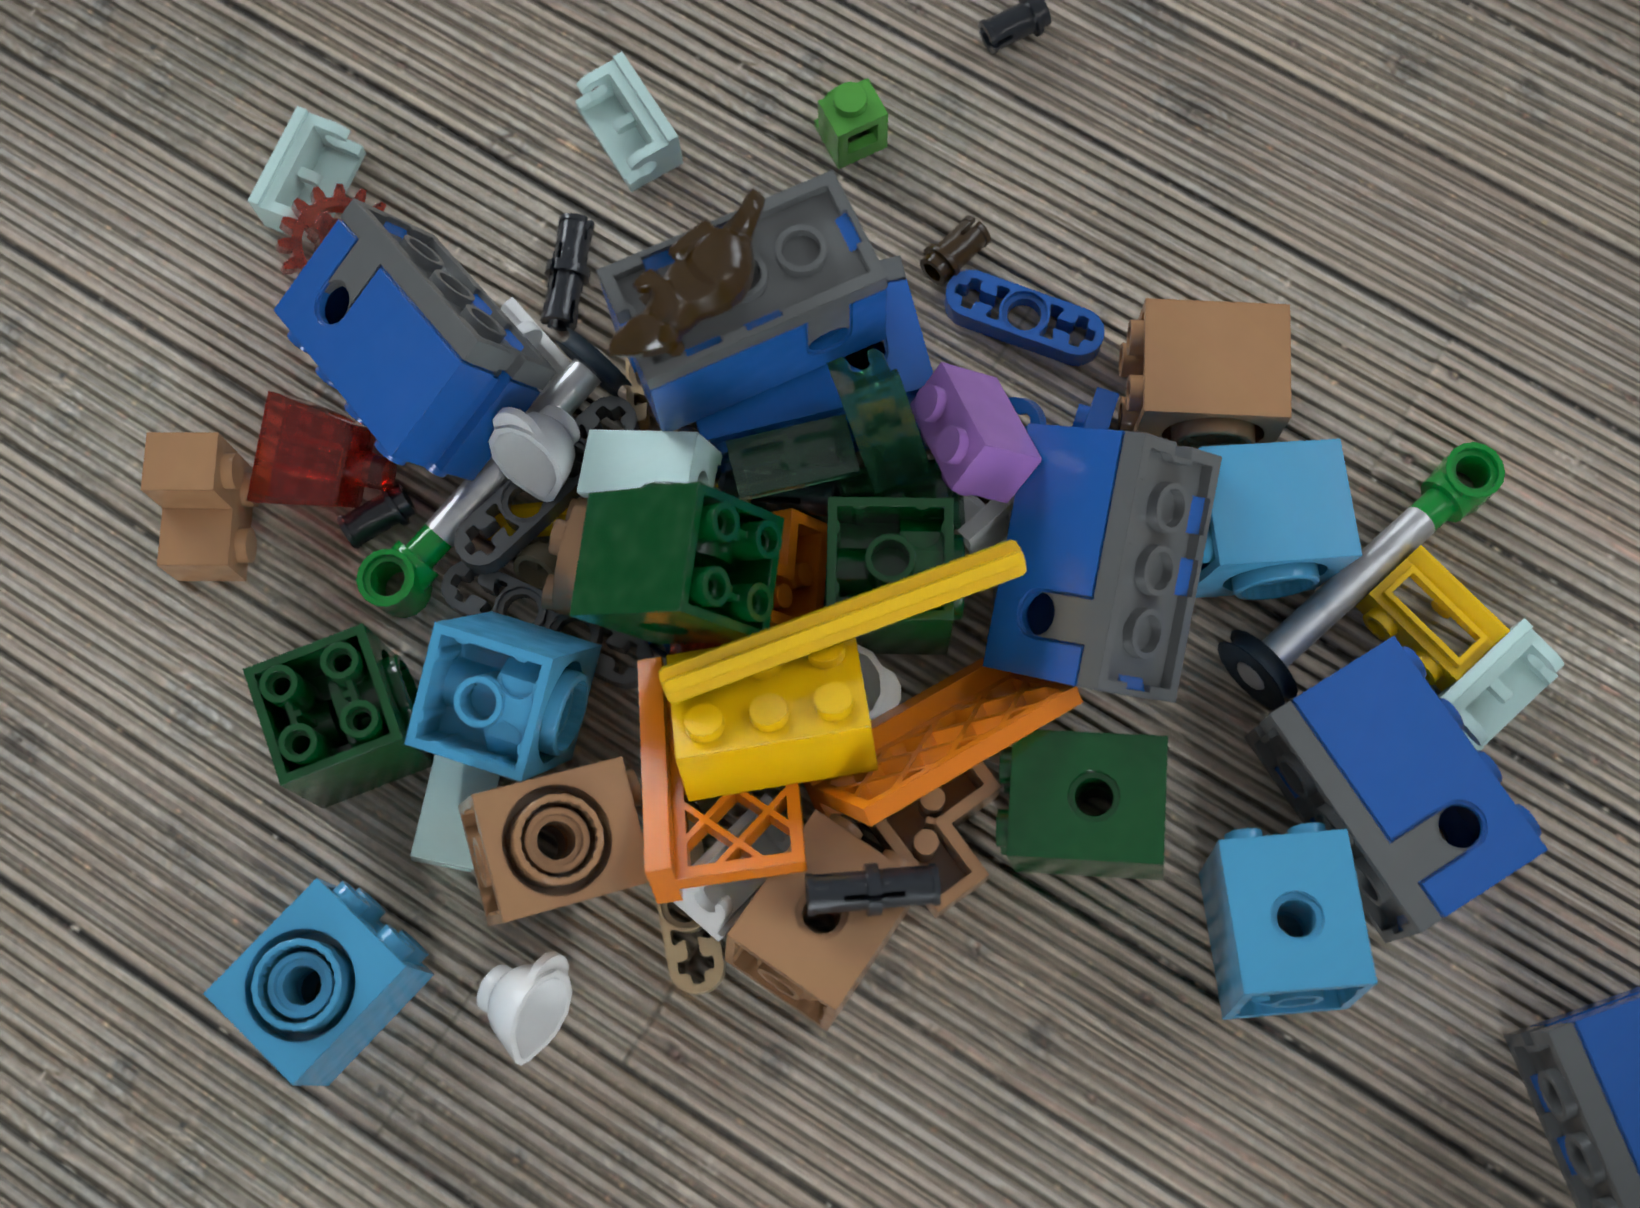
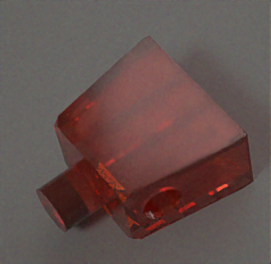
[246,391,397,508]

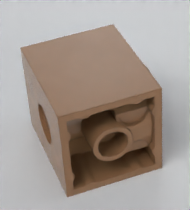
[1118,298,1292,449]
[458,756,649,926]
[725,809,912,1032]

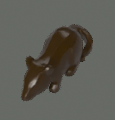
[608,188,766,358]

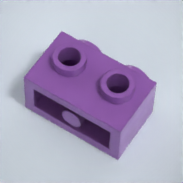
[909,362,1043,503]

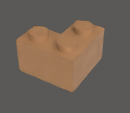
[141,432,262,581]
[867,761,1002,919]

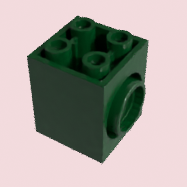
[569,481,785,644]
[826,497,965,655]
[243,623,434,809]
[996,730,1168,880]

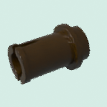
[920,215,991,286]

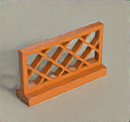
[804,656,1083,826]
[637,657,808,904]

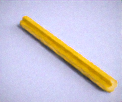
[659,540,1026,704]

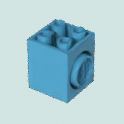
[1196,439,1362,600]
[404,611,602,782]
[1199,823,1377,1020]
[203,878,435,1086]

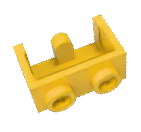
[1355,545,1510,691]

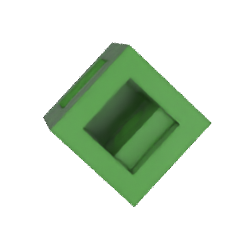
[814,78,888,170]

